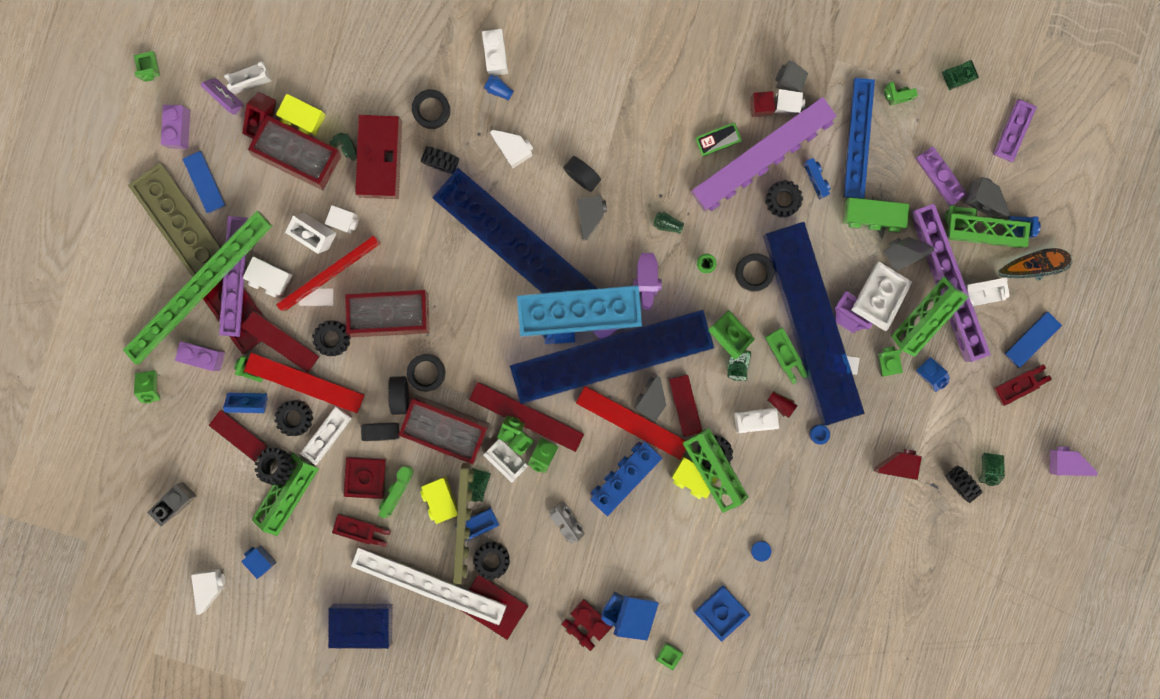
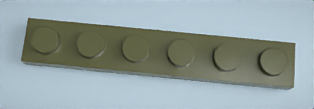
[453,463,474,584]

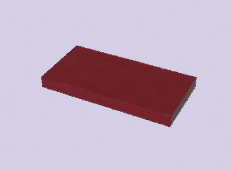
[203,278,267,355]

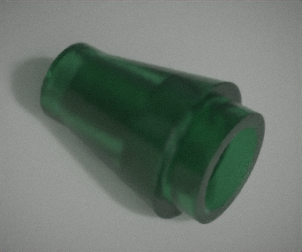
[653,211,684,234]

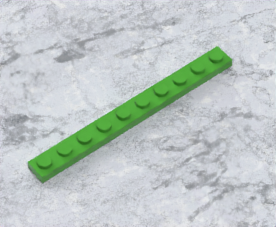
[123,211,273,364]

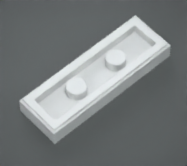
[300,406,352,465]

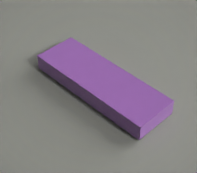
[993,99,1037,162]

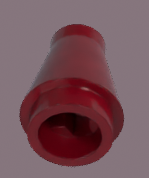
[767,391,798,418]

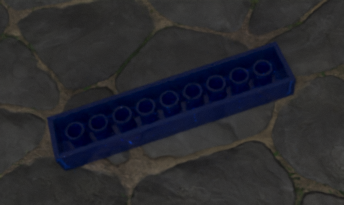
[432,168,598,294]
[763,222,865,426]
[510,310,714,404]

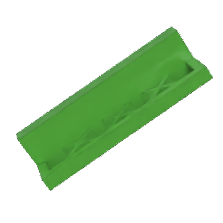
[945,213,1031,248]
[891,277,968,357]
[683,428,749,513]
[252,453,319,536]

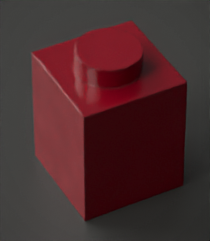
[750,91,775,117]

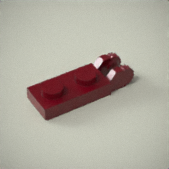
[993,364,1052,406]
[332,513,391,547]

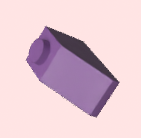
[1050,446,1097,476]

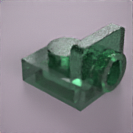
[329,133,357,161]

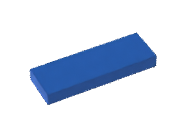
[183,151,226,214]
[1004,312,1062,368]

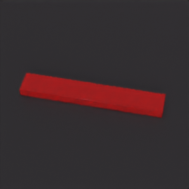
[276,236,381,311]
[244,352,365,414]
[576,386,686,460]

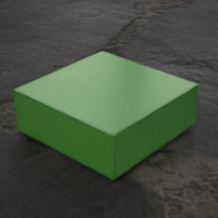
[508,431,534,455]
[656,642,683,671]

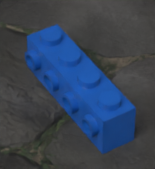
[590,441,662,517]

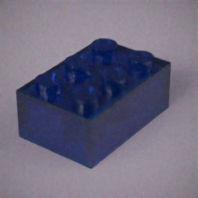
[328,604,393,649]

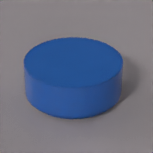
[809,424,830,445]
[751,541,772,562]

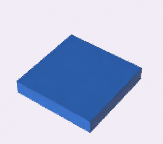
[694,585,750,642]
[613,596,659,641]

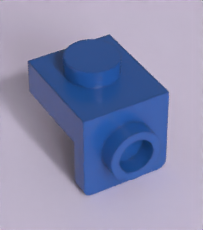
[1007,216,1041,238]
[543,332,575,344]
[916,357,950,392]
[601,591,624,627]

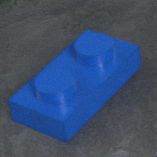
[803,158,831,200]
[223,393,268,413]

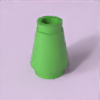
[697,254,717,274]

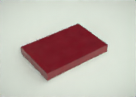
[461,575,529,640]

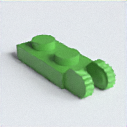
[764,327,808,385]
[378,466,414,518]

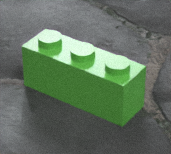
[843,198,909,233]

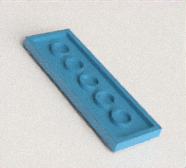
[517,286,642,336]

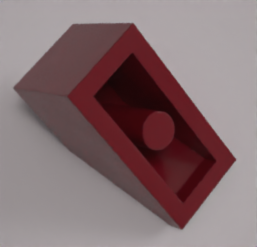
[242,91,276,139]
[874,449,922,480]

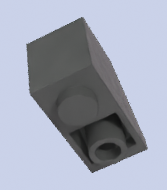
[775,60,808,92]
[634,375,666,422]
[147,482,197,527]

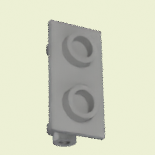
[549,501,585,544]

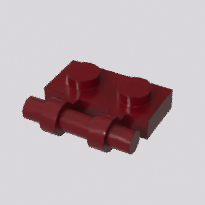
[561,599,613,651]

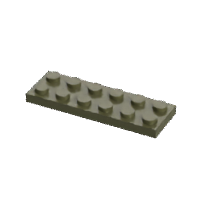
[128,162,221,277]

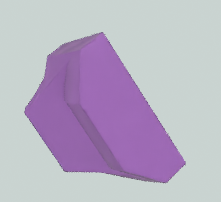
[834,291,873,333]

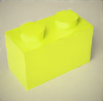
[276,93,326,136]
[671,456,719,499]
[420,476,458,524]

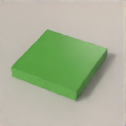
[708,310,755,360]

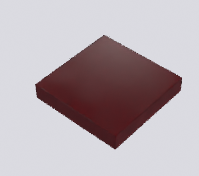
[343,457,386,499]

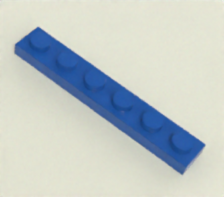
[843,78,875,199]

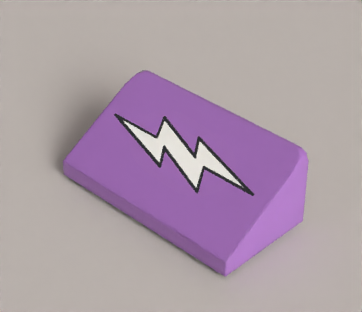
[201,78,244,115]

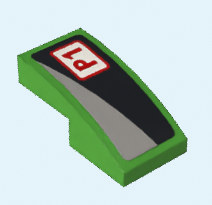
[696,123,742,156]

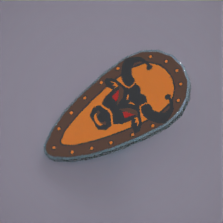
[998,248,1073,280]

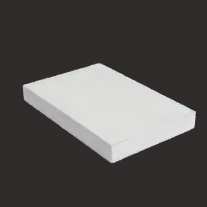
[852,261,912,331]

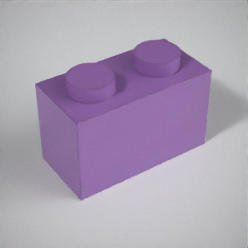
[161,105,190,149]
[175,341,225,371]

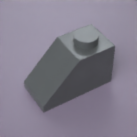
[964,177,1010,219]
[577,196,607,240]
[884,237,935,272]

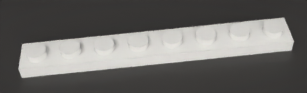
[351,547,507,625]

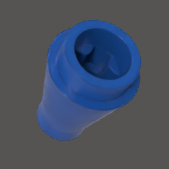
[484,74,514,101]

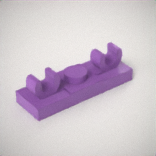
[915,146,967,206]

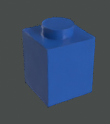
[241,546,276,579]

